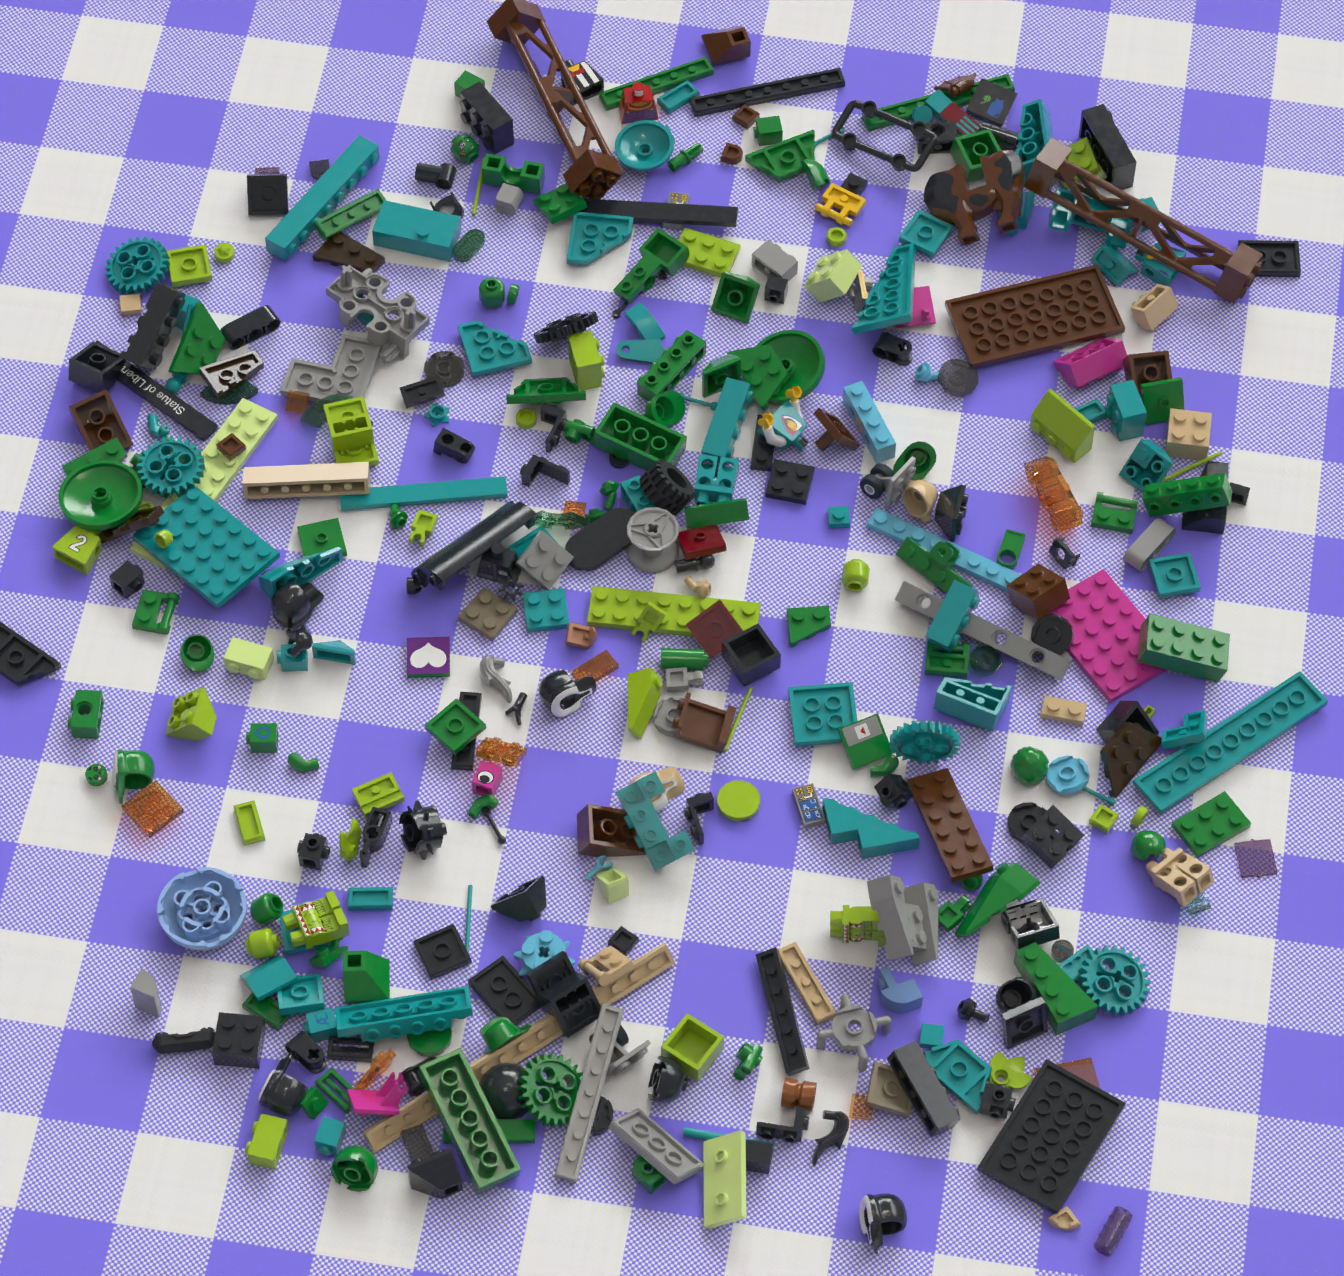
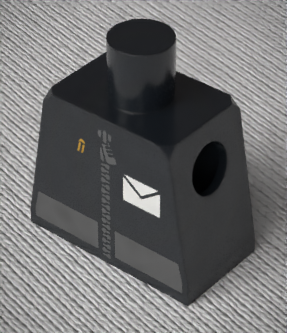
[477,543,522,587]

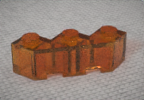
[1024,456,1084,532]

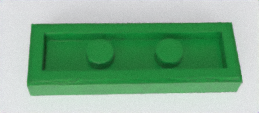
[684,498,749,529]

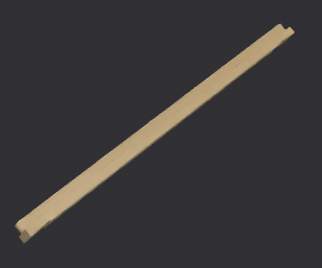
[363,943,676,1153]

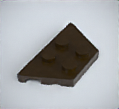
[1100,722,1162,798]

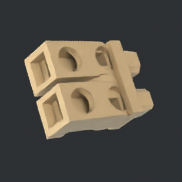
[1146,848,1214,907]

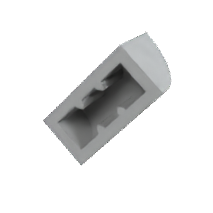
[130,969,162,1017]

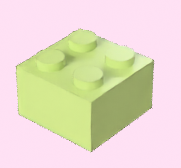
[804,249,863,303]

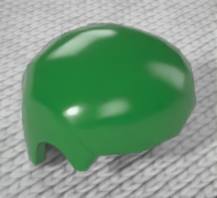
[1131,830,1166,860]

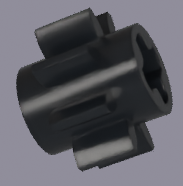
[498,575,524,601]

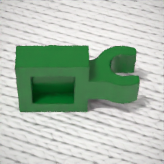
[938,895,971,932]
[309,937,348,967]

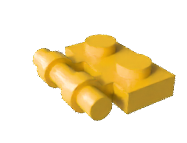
[815,183,866,227]

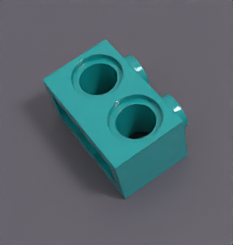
[620,475,656,513]

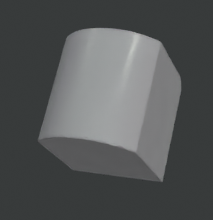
[496,183,524,216]

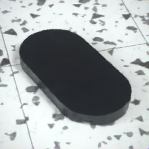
[565,508,635,571]

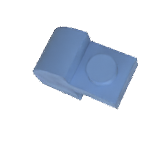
[877,966,923,1013]

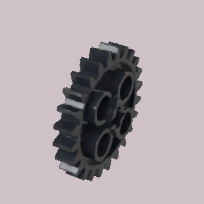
[533,311,599,344]

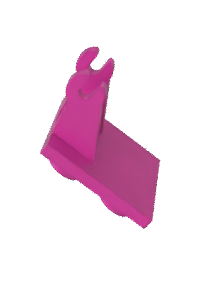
[895,286,936,329]
[347,1072,408,1117]

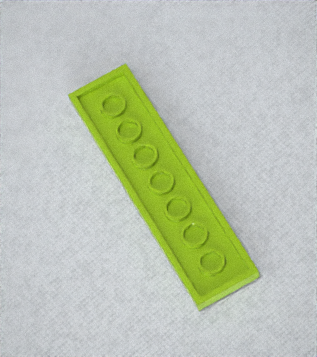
[587,586,761,637]

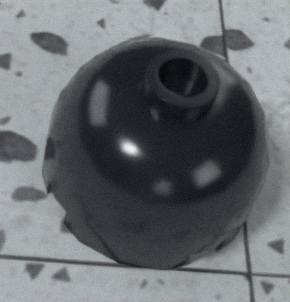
[648,1056,688,1102]

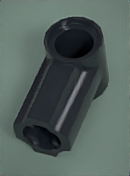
[415,163,457,190]

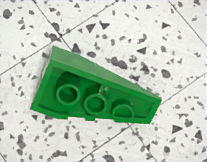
[955,862,1041,937]

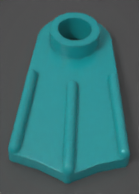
[616,339,664,363]

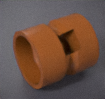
[781,1078,817,1112]

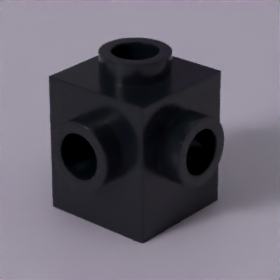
[874,773,913,809]
[297,833,331,871]
[980,1083,1016,1119]

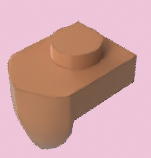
[565,622,597,650]

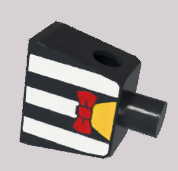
[561,59,604,106]

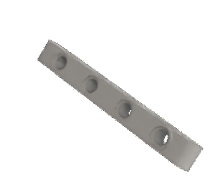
[894,581,1071,681]

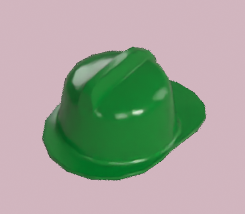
[642,390,686,426]
[893,441,937,481]
[480,1017,531,1054]

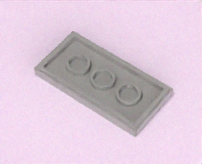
[608,1108,705,1185]

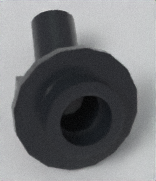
[957,998,990,1023]

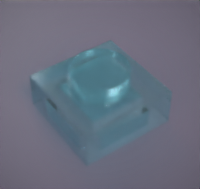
[1186,891,1211,916]

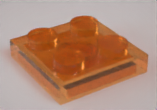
[121,780,184,838]

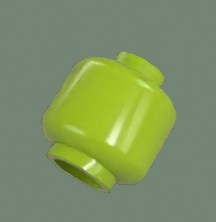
[842,559,870,592]
[245,928,280,959]

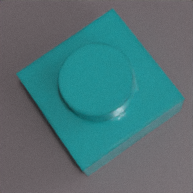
[828,506,850,529]

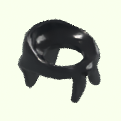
[430,192,464,219]

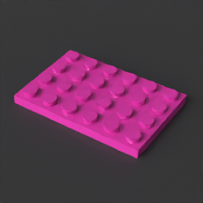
[1047,569,1168,704]

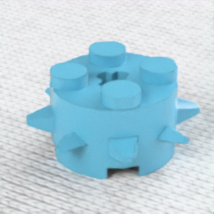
[514,930,575,976]

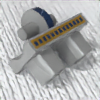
[845,270,873,311]

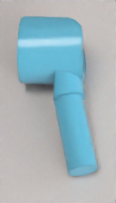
[584,856,613,881]

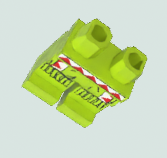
[282,890,350,949]
[830,905,886,946]

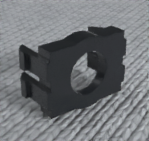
[1049,537,1080,569]

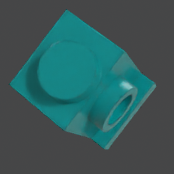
[277,644,308,672]

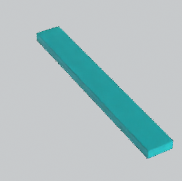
[340,476,508,511]

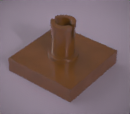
[814,408,860,451]

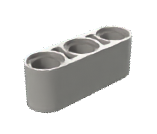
[1123,518,1176,572]

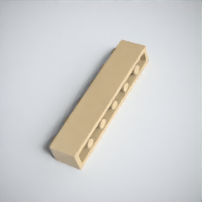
[242,462,371,499]

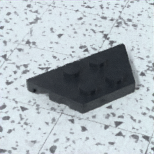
[0,622,62,686]

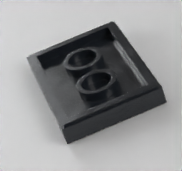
[1237,240,1301,277]
[468,956,542,1026]

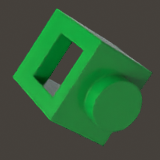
[632,1156,667,1194]

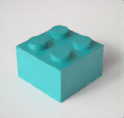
[1104,380,1147,442]

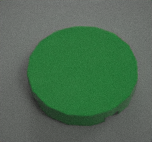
[407,1027,452,1057]

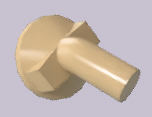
[684,576,711,599]

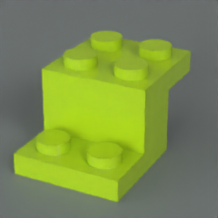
[323,396,379,466]

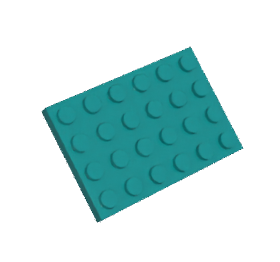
[132,486,280,609]

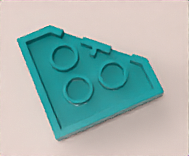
[566,212,634,266]
[457,320,532,377]

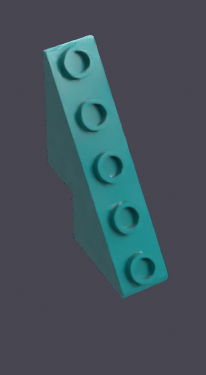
[822,798,920,859]

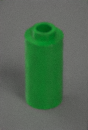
[661,648,708,671]

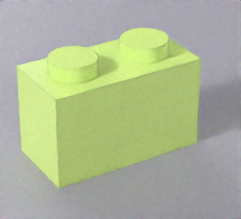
[223,637,274,680]

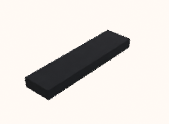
[451,692,482,771]

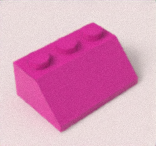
[1053,337,1127,389]

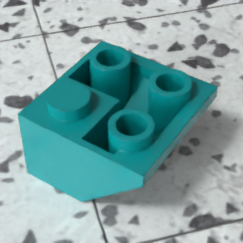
[1119,440,1174,492]

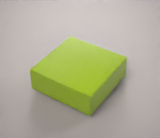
[1089,804,1119,834]

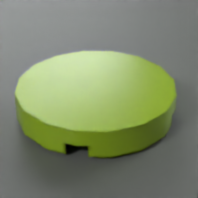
[717,780,760,822]

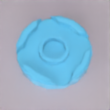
[1046,756,1090,795]

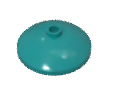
[615,120,674,171]

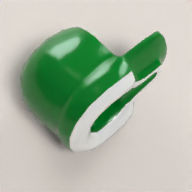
[112,749,155,805]

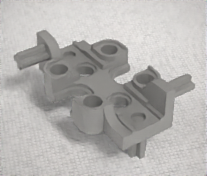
[326,265,430,364]

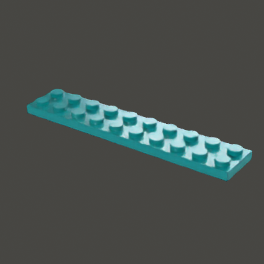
[1133,671,1328,815]

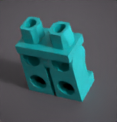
[695,454,739,505]

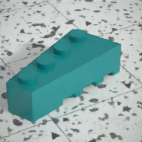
[701,377,753,465]

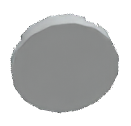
[653,696,681,737]

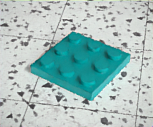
[788,682,857,747]

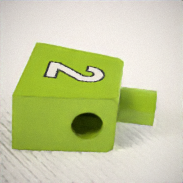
[52,526,102,576]

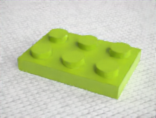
[678,228,741,278]

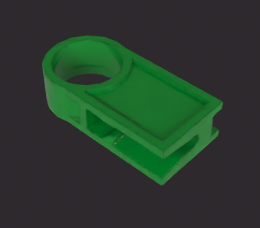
[996,529,1026,570]

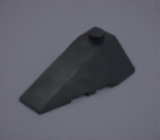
[1181,461,1228,534]

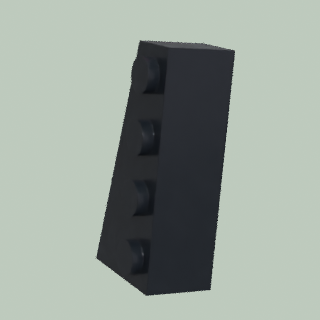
[119,283,186,370]

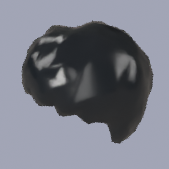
[995,977,1037,1013]

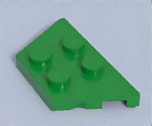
[745,130,815,182]
[168,302,225,375]
[727,344,790,411]
[506,377,586,405]

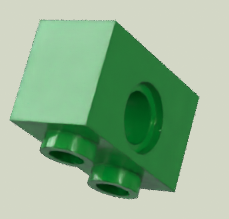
[68,690,104,739]

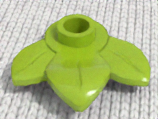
[339,818,362,862]
[989,1052,1032,1089]

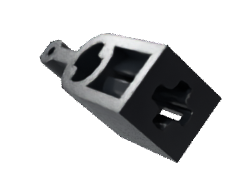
[359,807,393,868]

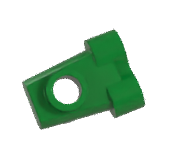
[564,419,596,444]
[733,1042,763,1081]

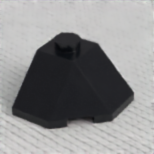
[491,875,547,922]

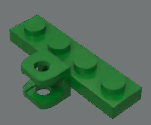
[896,537,973,593]

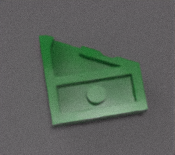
[786,605,831,647]

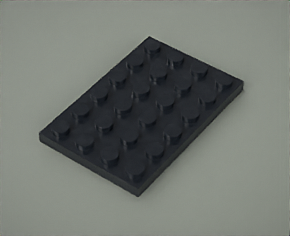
[977,1059,1126,1214]

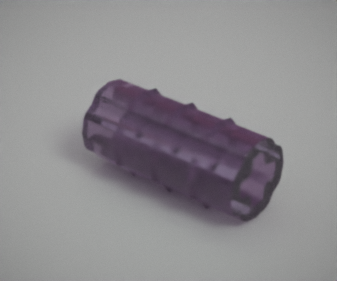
[1094,1206,1132,1256]

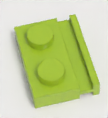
[352,772,405,818]

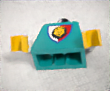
[757,386,809,451]

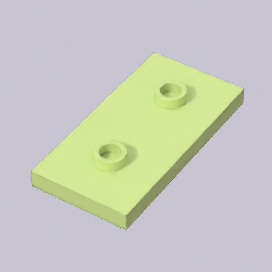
[703,1130,746,1229]

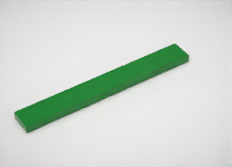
[862,74,1015,132]

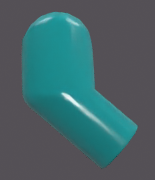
[147,414,170,438]

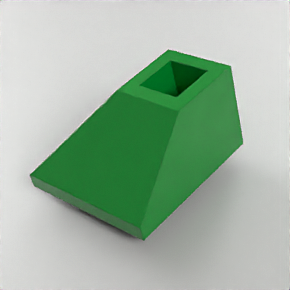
[343,950,390,1004]

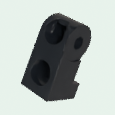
[433,428,475,464]

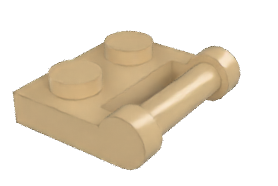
[578,946,635,986]

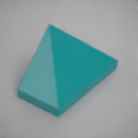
[312,640,356,665]

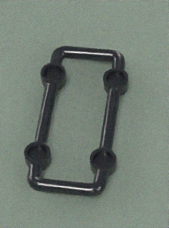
[831,100,938,172]

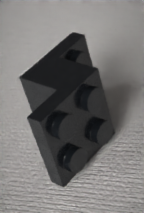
[526,951,601,1038]

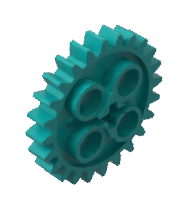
[105,236,170,294]
[137,436,205,498]
[890,720,960,764]
[1078,945,1151,1016]

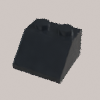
[68,342,126,393]
[1096,701,1159,744]

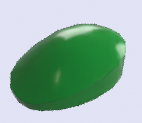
[180,634,214,672]

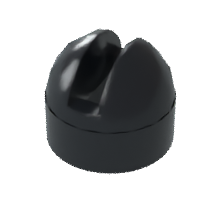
[406,577,422,594]

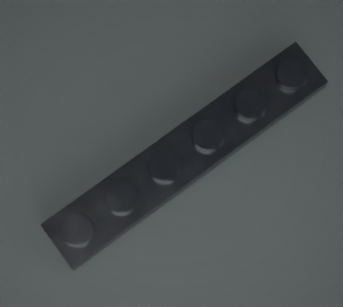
[755,947,810,1076]

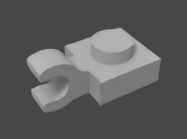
[666,667,704,691]

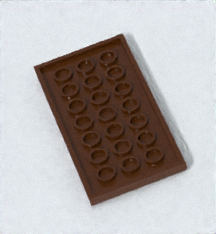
[945,264,1125,369]

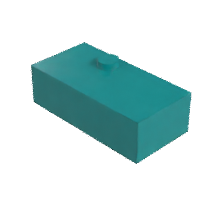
[372,200,462,262]

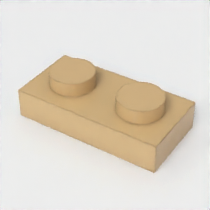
[1041,696,1087,726]

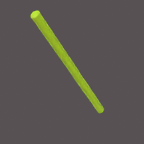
[472,158,485,216]
[1163,451,1222,482]
[723,686,753,752]

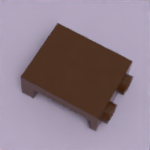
[671,692,736,753]

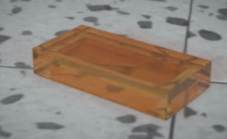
[571,650,619,682]

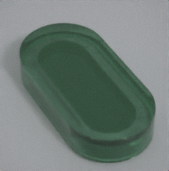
[453,229,485,262]

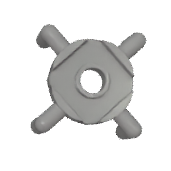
[816,994,892,1072]

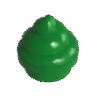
[961,874,983,891]

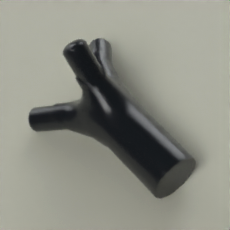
[505,692,527,725]

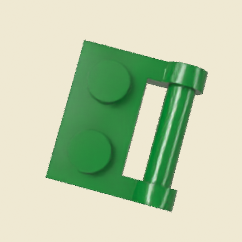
[1091,492,1139,534]
[132,589,180,634]
[925,641,970,678]

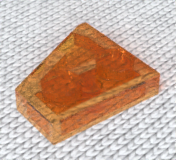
[353,1048,396,1090]

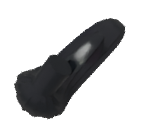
[286,625,313,657]
[812,1110,849,1166]

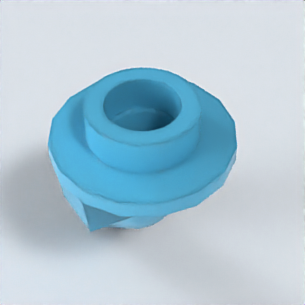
[915,363,944,383]

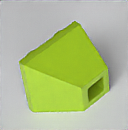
[165,687,217,741]

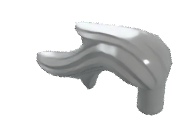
[480,655,512,703]

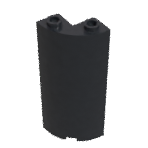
[411,501,537,591]

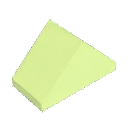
[595,867,629,904]

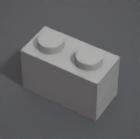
[752,240,798,281]

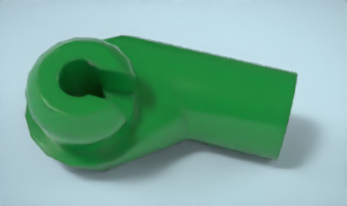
[288,753,319,773]
[467,794,499,819]

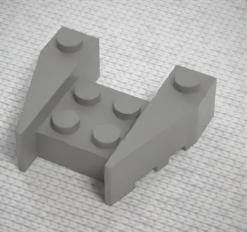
[867,875,938,966]

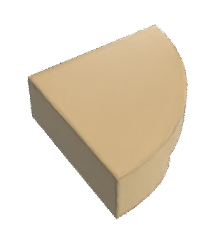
[1048,1206,1081,1230]

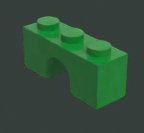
[482,153,545,194]

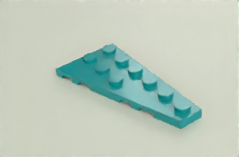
[851,243,916,334]

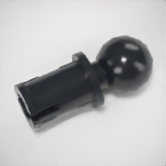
[675,554,715,574]

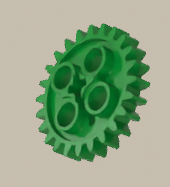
[517,1053,583,1127]

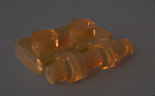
[475,737,527,767]

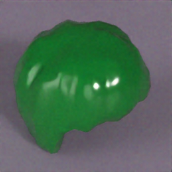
[1010,746,1049,786]

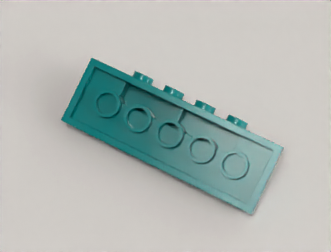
[335,986,473,1042]

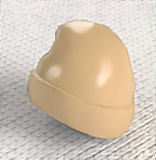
[903,480,938,523]

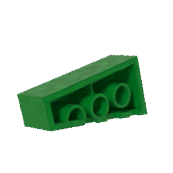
[1014,942,1098,1035]

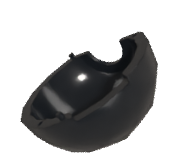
[479,1063,529,1119]

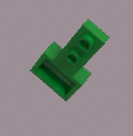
[613,228,690,304]

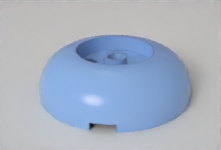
[157,867,247,951]

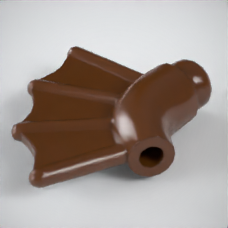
[934,73,976,97]

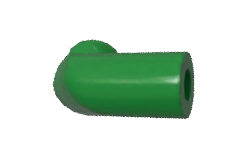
[870,754,899,777]

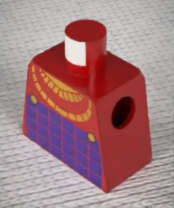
[619,82,658,124]

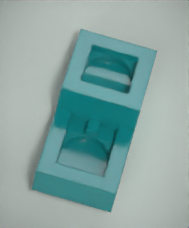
[625,302,666,340]

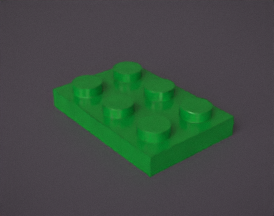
[1171,791,1251,858]

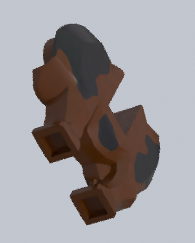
[924,150,1025,246]

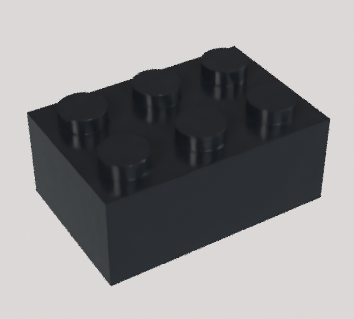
[459,81,514,155]

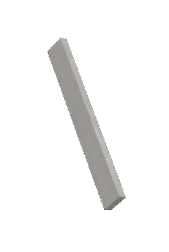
[554,1003,624,1183]

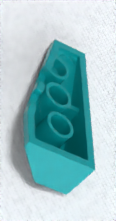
[258,546,343,600]

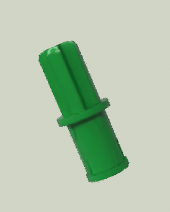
[667,143,704,172]

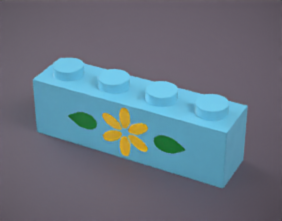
[843,381,896,464]

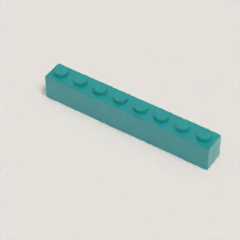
[265,135,380,261]

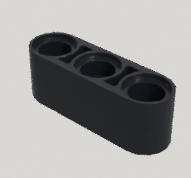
[220,305,281,350]

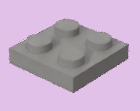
[515,531,574,590]

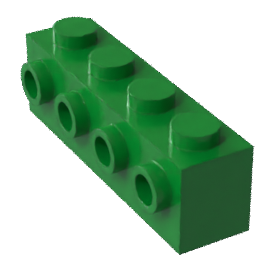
[637,330,706,401]
[1142,473,1232,517]

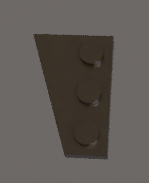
[313,232,385,273]

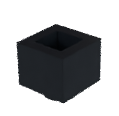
[764,275,788,304]

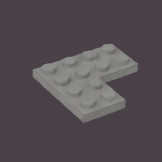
[280,334,383,404]

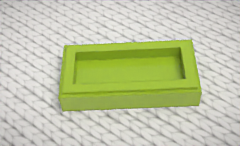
[233,800,265,846]

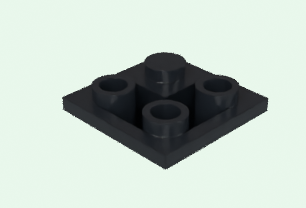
[935,485,969,542]
[407,1148,463,1199]

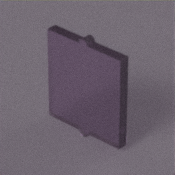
[1234,839,1278,878]

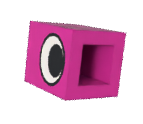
[472,761,503,796]

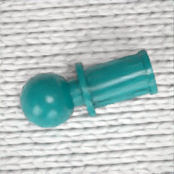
[165,372,189,393]

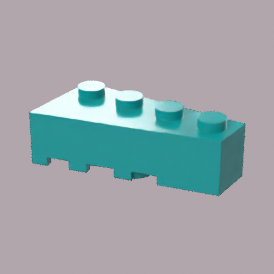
[1015,99,1053,182]

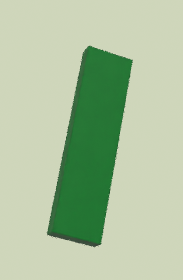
[313,189,387,241]
[443,1119,535,1144]

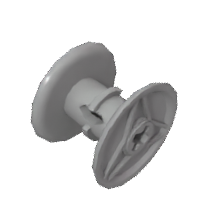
[627,507,679,573]

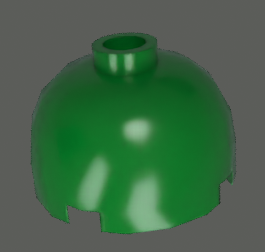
[330,1145,378,1192]

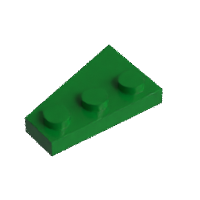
[62,437,127,476]

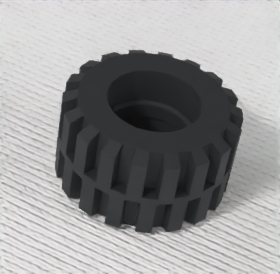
[639,460,695,515]

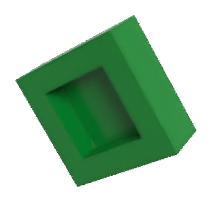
[300,1086,328,1120]

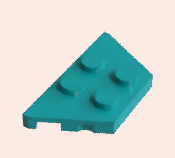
[925,1039,992,1115]

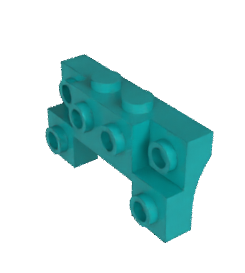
[1048,187,1131,249]
[615,771,695,871]

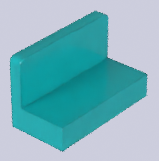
[1090,244,1139,286]

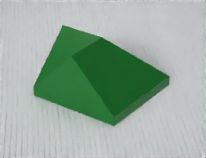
[711,272,760,324]
[702,354,741,398]

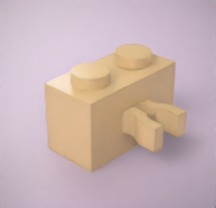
[1130,284,1179,331]

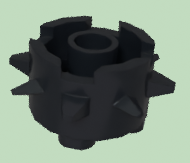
[399,800,447,860]

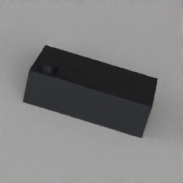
[1079,104,1137,190]

